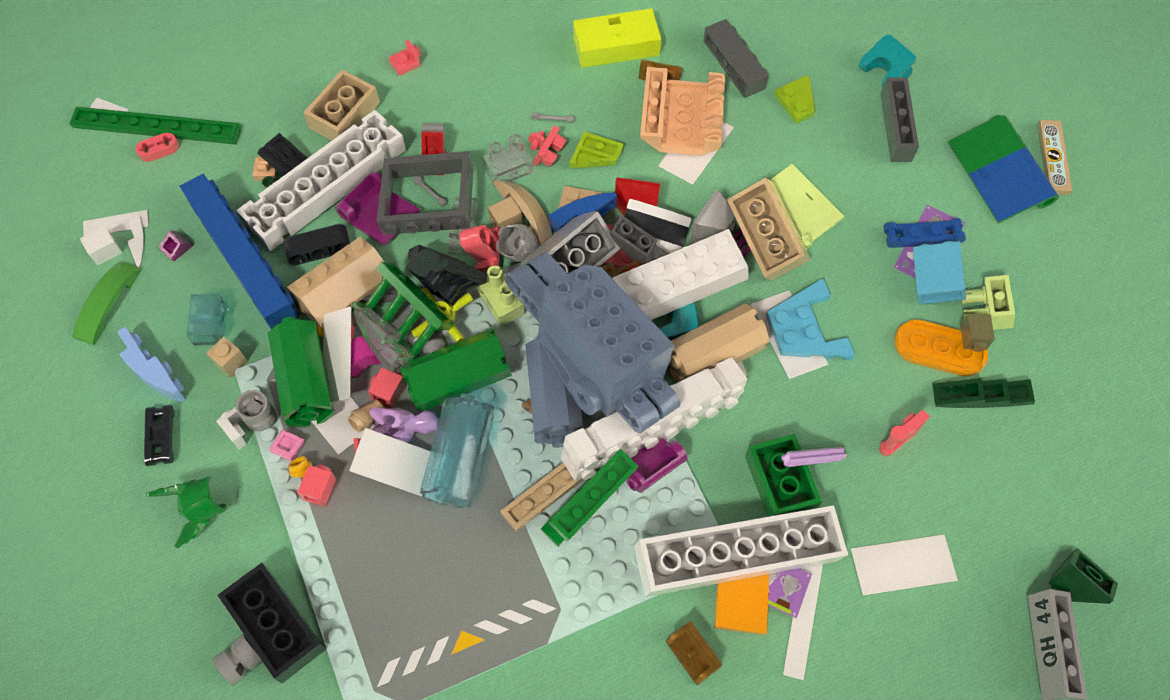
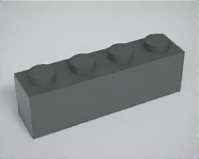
[703,19,769,98]
[881,78,919,162]

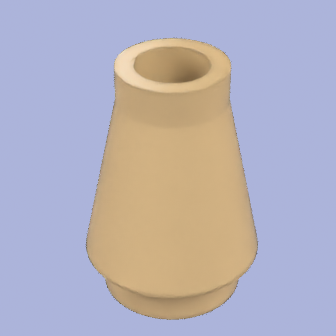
[347,400,384,433]

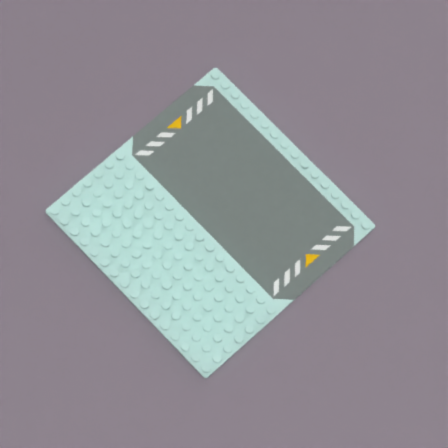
[235,262,719,700]

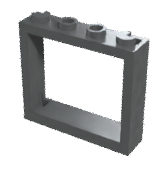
[377,151,474,235]

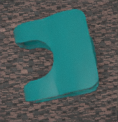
[859,35,916,87]
[659,302,699,341]

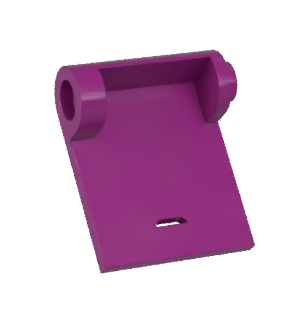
[335,172,420,247]
[626,438,687,493]

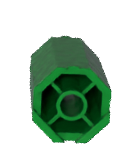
[268,317,335,428]
[400,328,512,411]

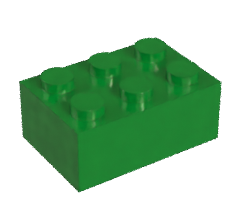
[745,434,822,517]

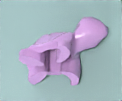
[369,407,441,443]

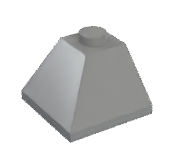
[689,190,737,245]

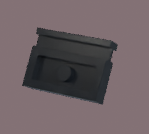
[257,133,308,176]

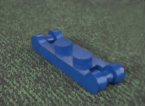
[883,218,966,248]

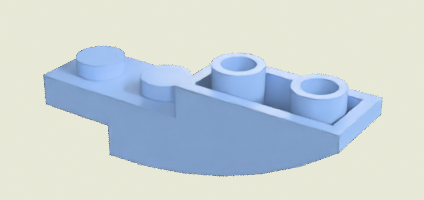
[117,327,186,402]

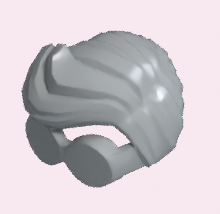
[496,224,538,262]

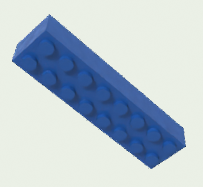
[179,173,300,330]

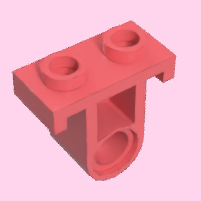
[460,225,500,272]

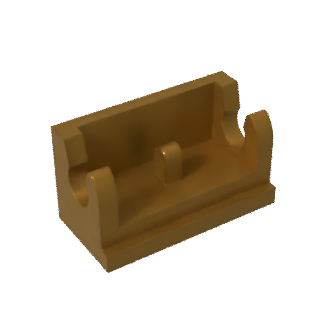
[666,621,723,685]

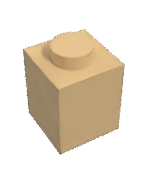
[488,196,524,229]
[206,337,247,378]

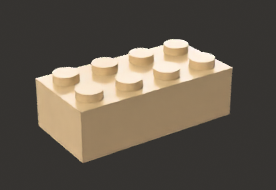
[727,177,811,281]

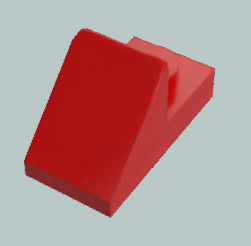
[421,130,446,175]

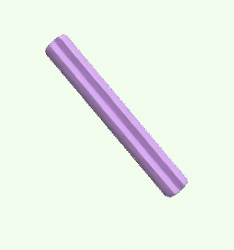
[781,447,847,467]

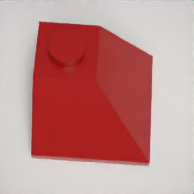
[615,177,660,216]

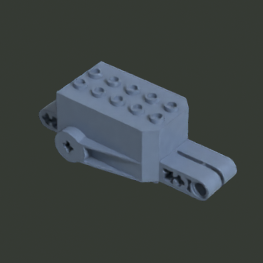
[505,252,680,433]

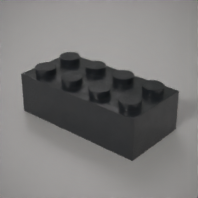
[217,562,326,684]

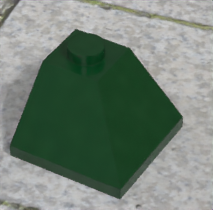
[1049,548,1118,604]

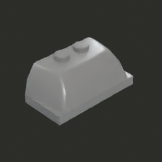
[523,211,621,274]

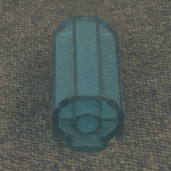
[420,393,494,508]

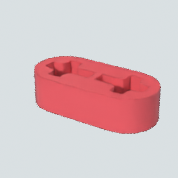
[136,133,179,162]

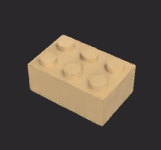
[303,69,380,141]

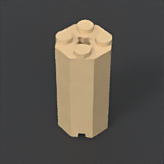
[667,304,770,382]

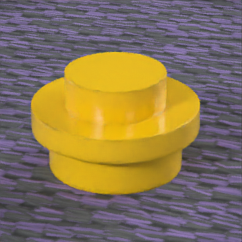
[288,456,313,478]

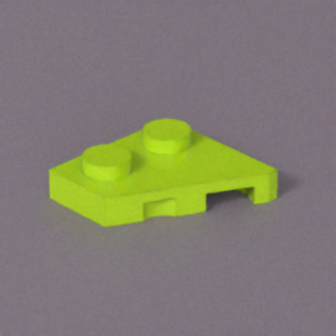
[774,75,815,124]
[569,131,624,169]

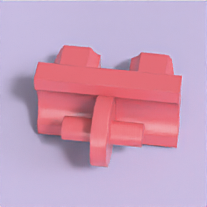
[528,125,566,167]

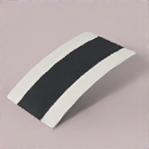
[624,199,691,253]

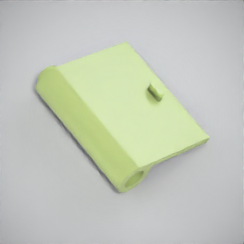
[770,164,844,250]

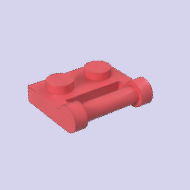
[879,410,930,456]

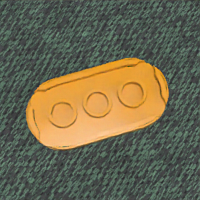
[894,319,988,376]

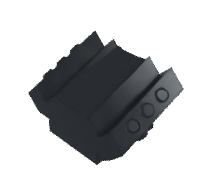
[406,245,487,306]

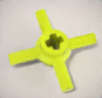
[411,288,473,343]

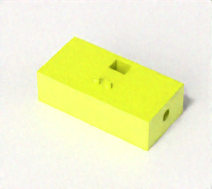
[573,8,661,68]

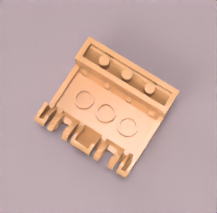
[640,67,725,156]

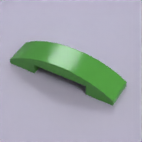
[73,261,141,345]

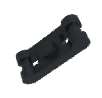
[144,404,174,467]

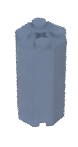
[525,337,583,448]

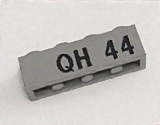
[1028,589,1087,700]

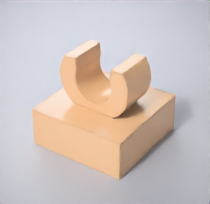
[253,155,277,181]

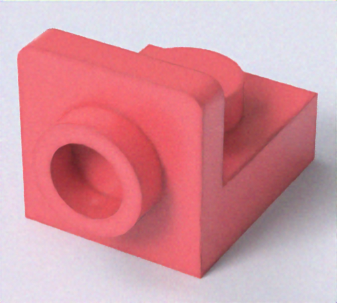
[388,40,421,76]

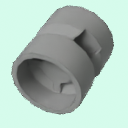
[236,390,276,431]
[212,634,262,686]

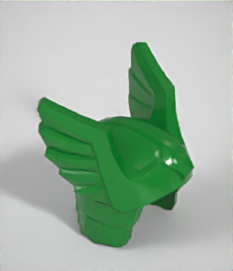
[146,476,227,548]

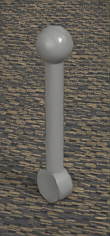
[531,112,575,123]
[414,176,446,206]

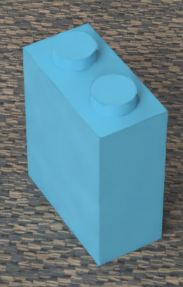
[913,241,966,305]

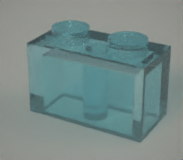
[186,293,228,346]

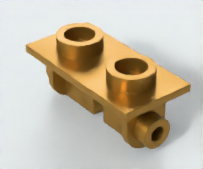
[638,59,682,80]

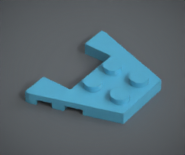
[766,279,855,360]

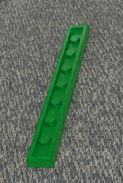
[69,107,241,145]

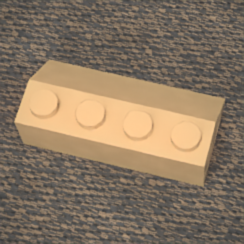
[287,237,384,328]

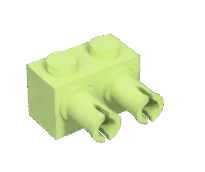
[477,266,525,327]
[961,275,1015,330]

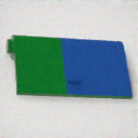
[948,115,1059,223]

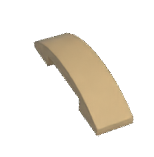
[493,180,552,247]

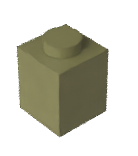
[960,314,995,352]

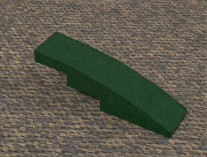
[932,378,1035,408]

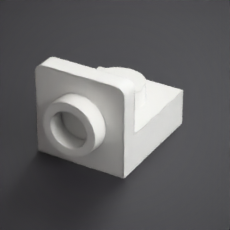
[216,407,247,450]

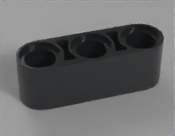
[283,224,350,265]

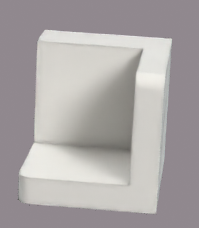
[80,226,122,265]

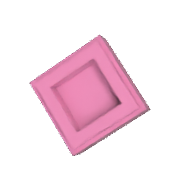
[269,429,305,462]

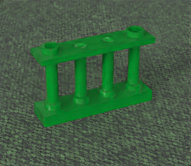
[351,262,455,363]
[540,448,639,547]

